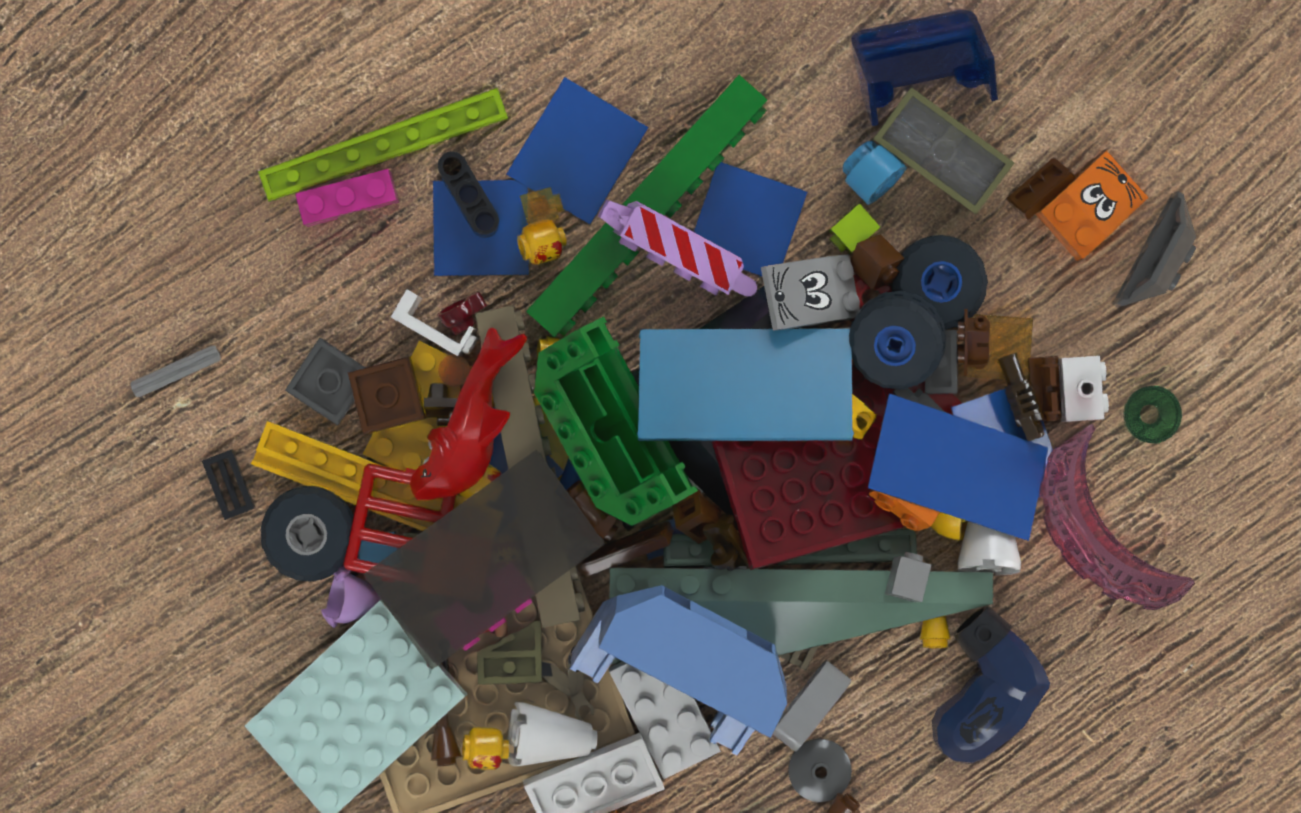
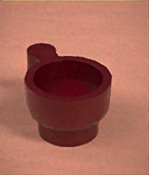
[437,291,487,335]

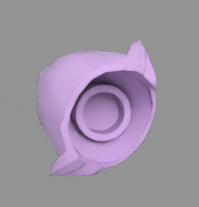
[321,565,391,628]

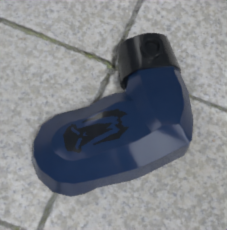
[932,605,1050,764]

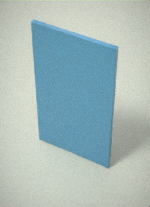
[637,329,854,441]

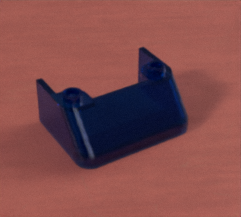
[851,10,998,126]

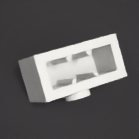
[1058,356,1109,422]

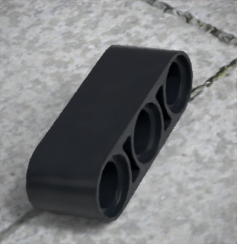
[438,151,499,238]

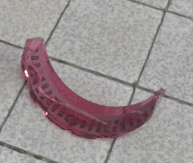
[1040,424,1195,610]

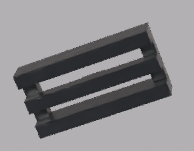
[202,449,256,520]

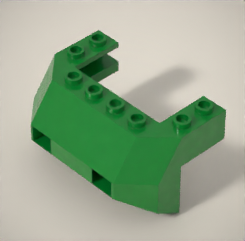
[534,317,698,526]

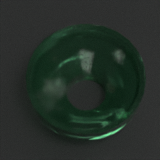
[1123,386,1182,443]

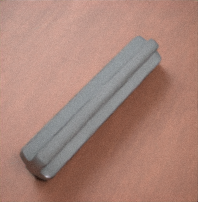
[130,346,221,397]

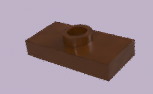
[1006,157,1076,220]

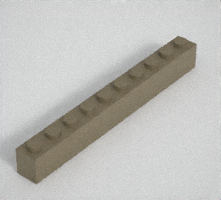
[475,305,585,628]

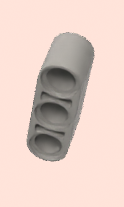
[773,660,852,752]

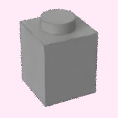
[885,552,932,603]

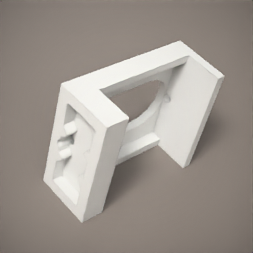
[391,290,479,357]

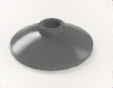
[788,739,852,802]

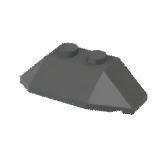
[1112,191,1196,307]

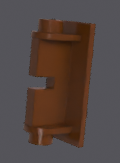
[957,309,990,376]
[1028,356,1062,421]

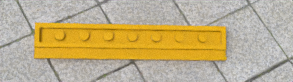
[251,421,505,540]

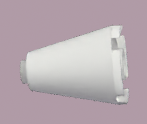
[957,521,1022,576]
[508,702,597,767]

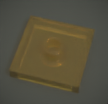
[964,314,1033,380]

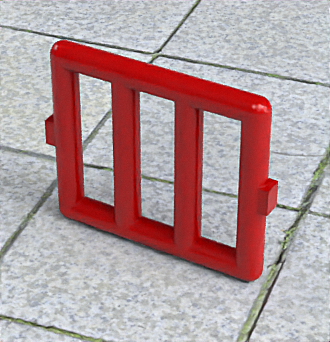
[343,463,457,585]

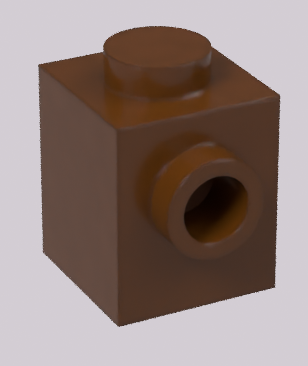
[851,234,904,290]

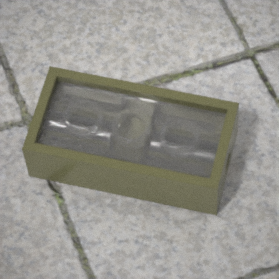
[873,87,1014,214]

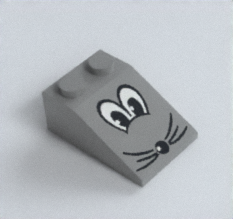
[761,255,860,331]

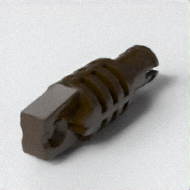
[997,352,1045,441]

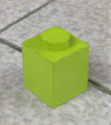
[829,203,880,254]

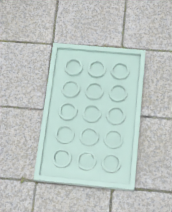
[245,599,468,813]

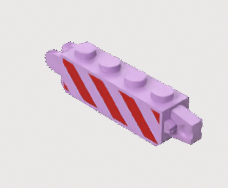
[598,200,758,297]

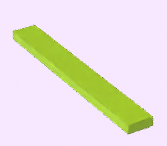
[258,88,508,202]

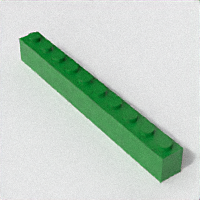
[526,74,767,337]

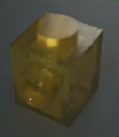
[520,187,564,227]

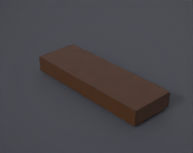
[580,521,674,577]

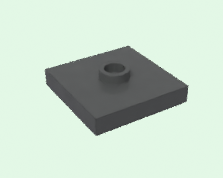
[285,338,366,425]

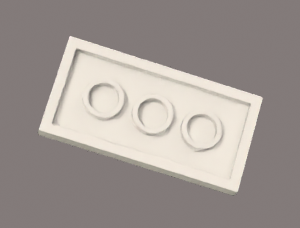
[608,661,721,779]
[523,732,665,813]

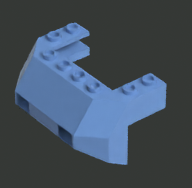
[570,585,787,756]

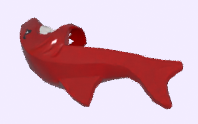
[410,328,527,500]

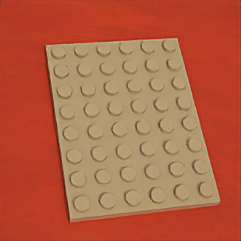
[380,571,635,813]

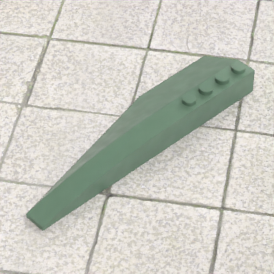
[609,568,993,664]

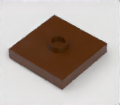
[348,356,426,435]

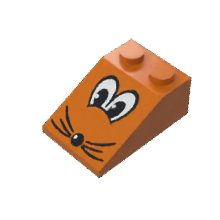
[1036,151,1148,261]

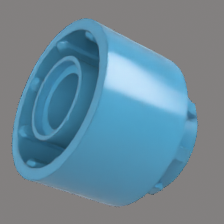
[843,141,907,205]

